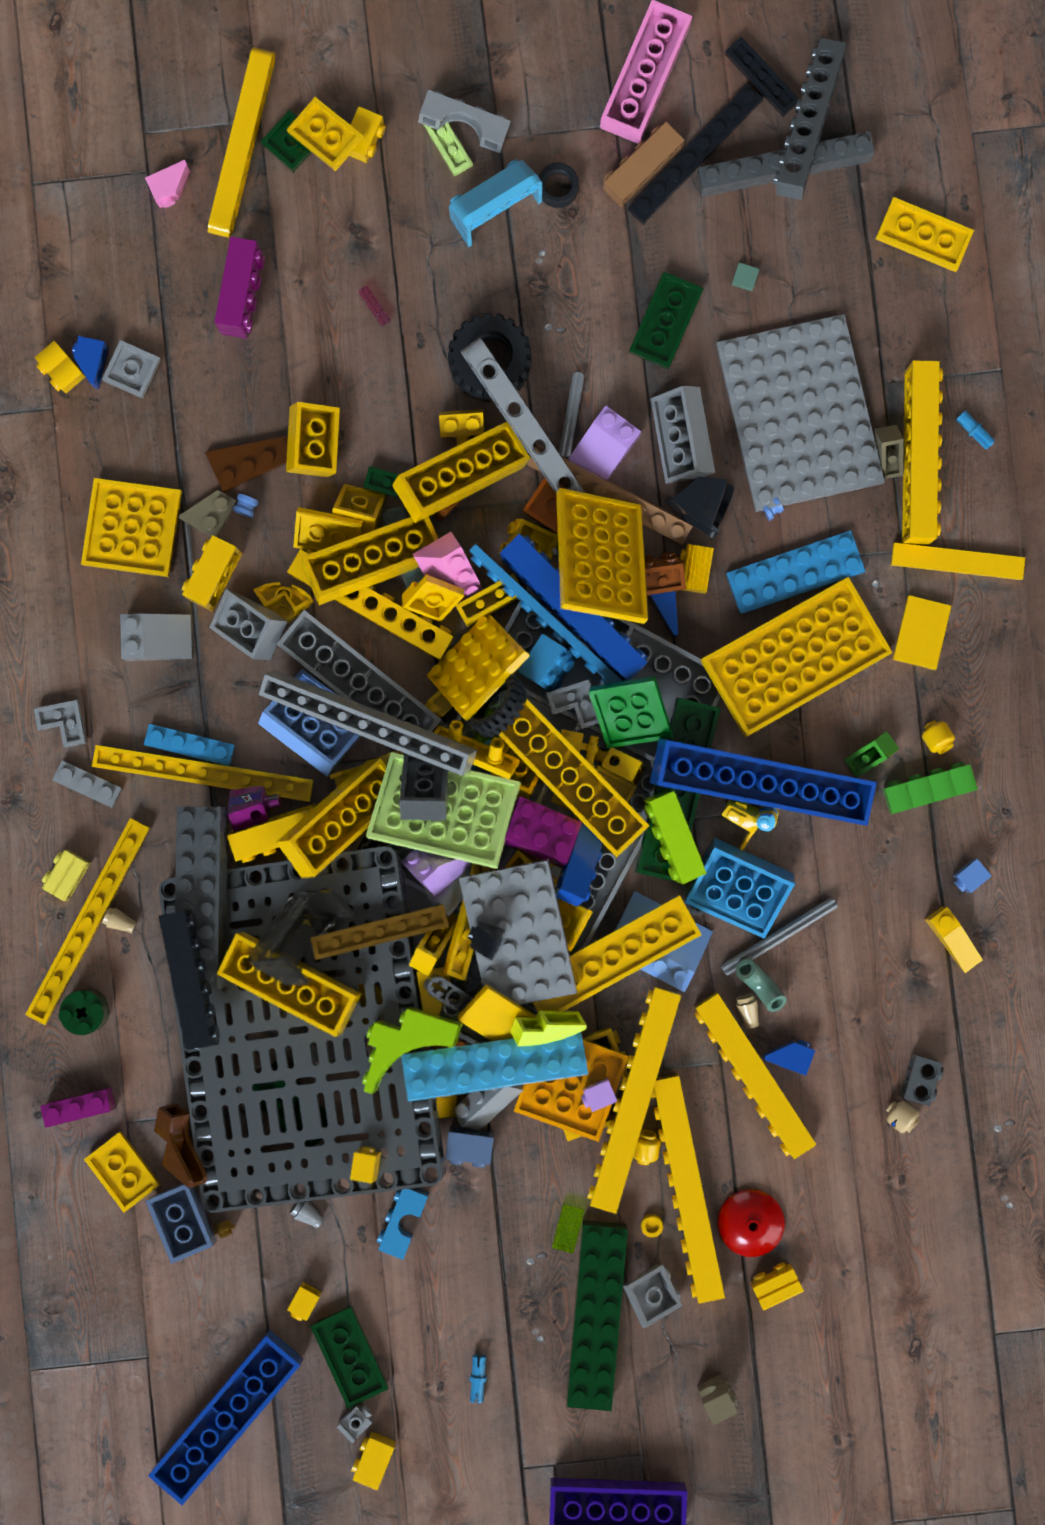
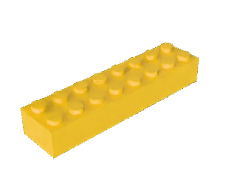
[902,361,943,545]
[499,700,649,857]

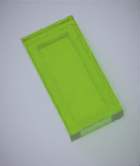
[552,1203,584,1254]

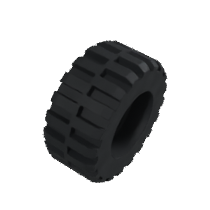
[448,313,532,402]

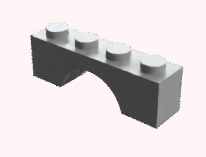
[418,90,511,153]

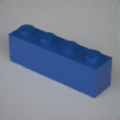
[555,818,603,907]

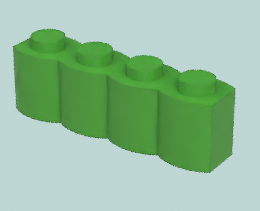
[882,762,978,814]

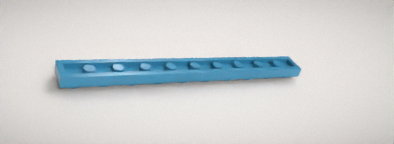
[469,544,623,685]

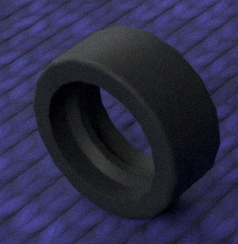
[539,163,579,208]

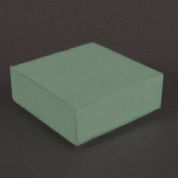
[732,263,759,291]

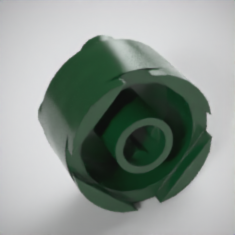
[58,989,109,1035]

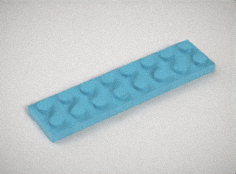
[401,1032,588,1102]

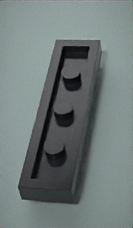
[725,36,799,117]

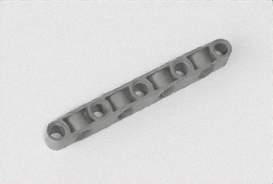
[461,338,585,493]

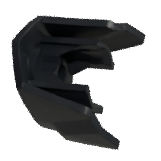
[665,476,735,539]

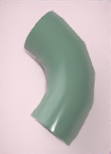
[736,959,787,1012]

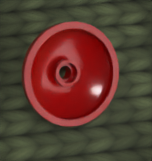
[718,1189,785,1257]

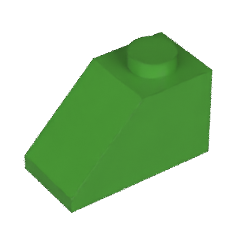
[844,731,899,778]

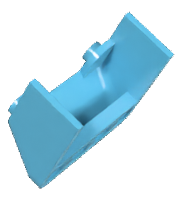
[449,159,542,247]

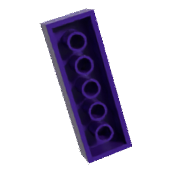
[549,1478,687,1525]

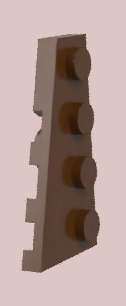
[205,436,288,493]

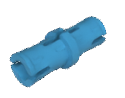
[469,1354,487,1403]

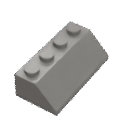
[650,386,715,484]

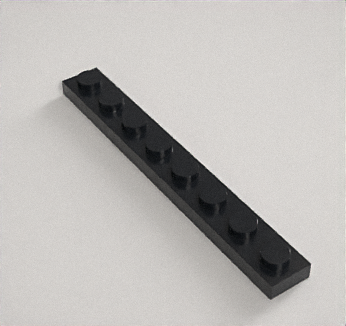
[628,84,763,225]

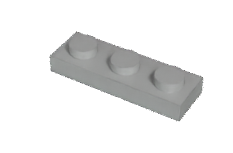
[53,760,123,808]

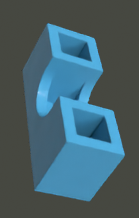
[377,1188,429,1260]

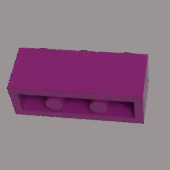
[40,1087,116,1128]

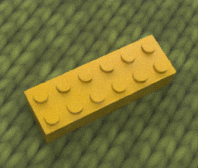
[392,422,531,523]
[302,516,438,605]
[276,758,387,878]
[217,932,362,1037]

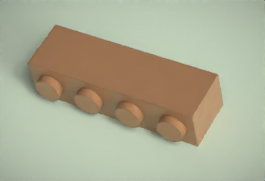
[603,122,685,208]

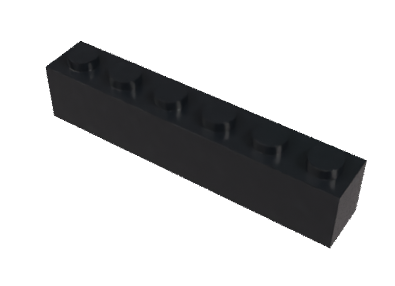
[158,909,220,1051]

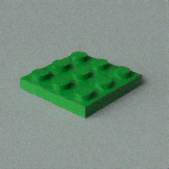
[589,676,673,748]

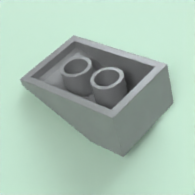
[209,589,287,660]
[120,614,193,661]

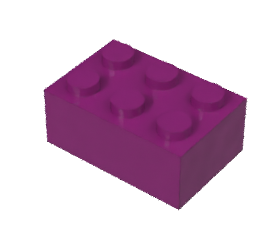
[505,796,582,868]

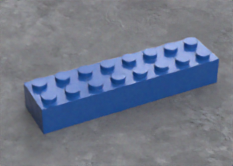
[500,534,647,681]
[148,1329,304,1505]

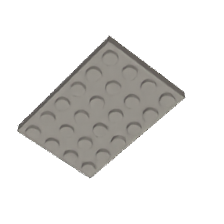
[459,859,577,1004]

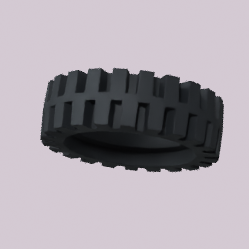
[465,674,527,737]

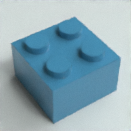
[518,634,576,693]

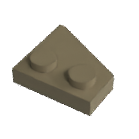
[178,490,237,537]

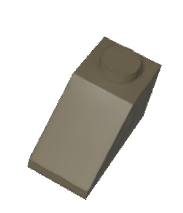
[875,425,904,479]

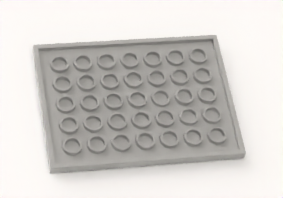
[716,314,885,512]

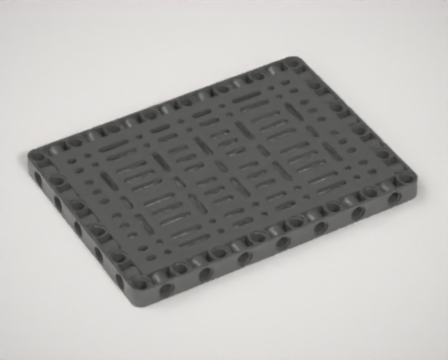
[159,846,446,1213]

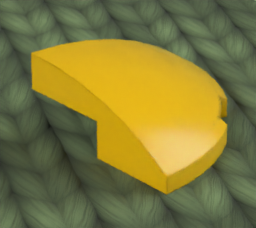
[253,582,314,625]

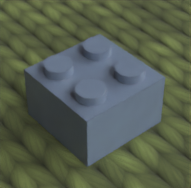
[445,1126,494,1168]

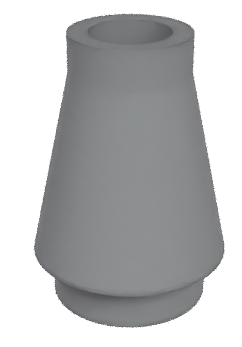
[290,1201,324,1228]

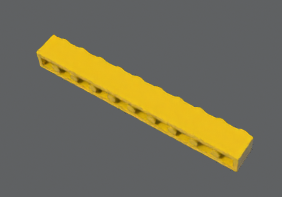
[587,986,681,1214]
[651,1073,725,1303]

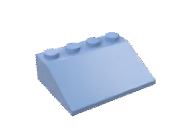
[258,669,361,777]
[614,891,713,992]

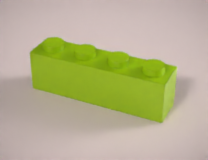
[644,789,707,884]

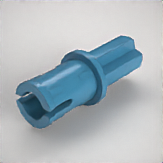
[956,410,995,449]

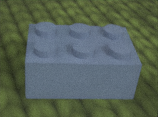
[145,1183,217,1264]

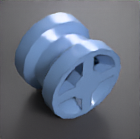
[232,494,259,518]
[763,497,784,521]

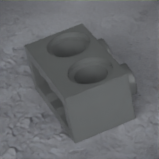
[900,1053,944,1106]

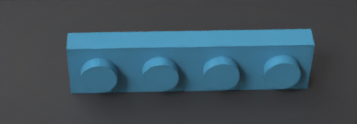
[144,724,236,766]

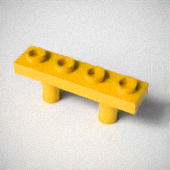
[434,720,520,780]

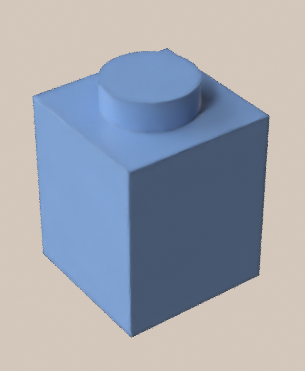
[952,859,991,893]

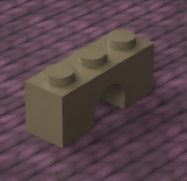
[697,1374,739,1425]

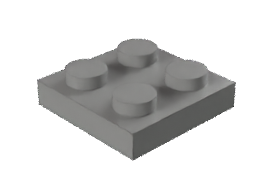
[102,340,161,399]

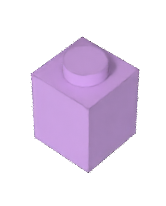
[581,1078,617,1112]

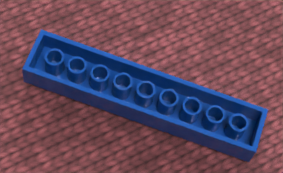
[650,738,877,826]

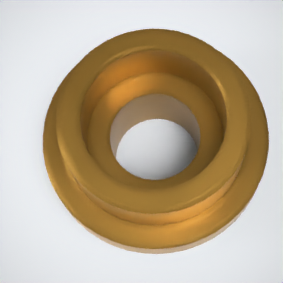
[213,1220,235,1238]

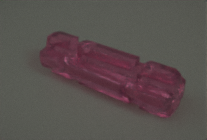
[359,286,391,327]

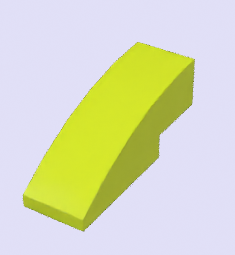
[510,1011,587,1046]

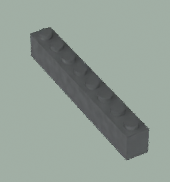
[696,131,875,197]

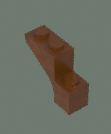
[154,1103,207,1188]

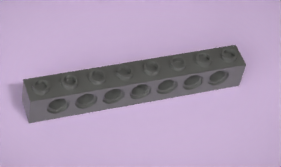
[773,38,846,200]

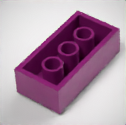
[214,236,265,339]

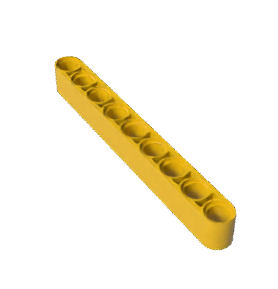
[208,47,275,238]

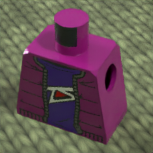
[227,786,281,832]

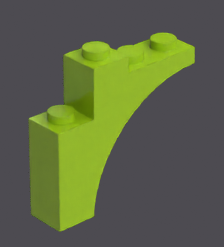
[362,1007,463,1094]

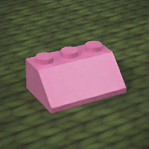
[413,532,483,601]

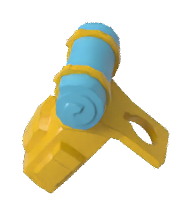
[721,799,779,851]

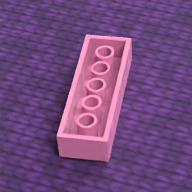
[600,0,692,144]

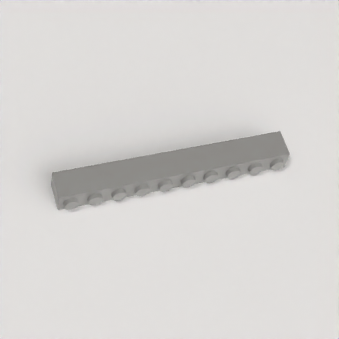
[259,670,477,776]

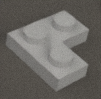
[546,680,599,729]
[34,700,87,748]

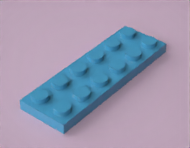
[726,530,866,615]

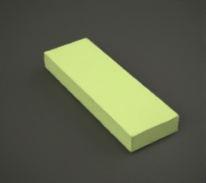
[424,123,473,177]

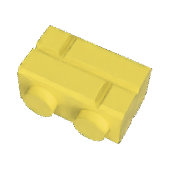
[42,850,91,902]

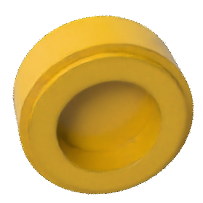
[641,1214,663,1238]

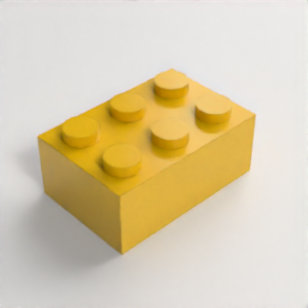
[286,402,340,477]
[182,535,243,612]

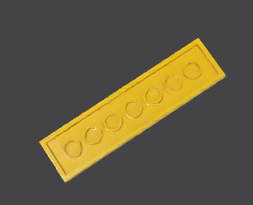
[533,895,702,1011]

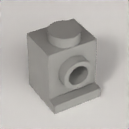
[337,1403,373,1443]

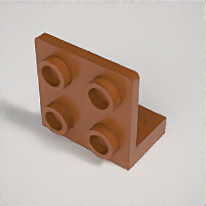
[644,552,686,595]

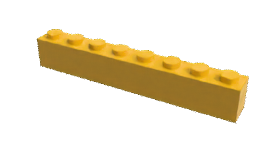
[693,992,816,1159]

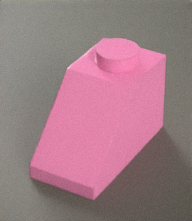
[145,160,190,208]

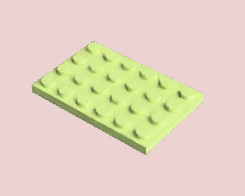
[366,752,521,869]

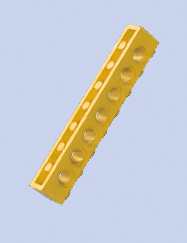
[287,549,454,661]

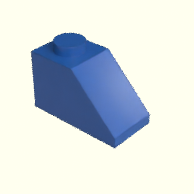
[72,336,109,389]
[762,1039,815,1076]

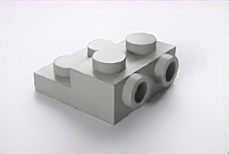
[623,1264,682,1328]

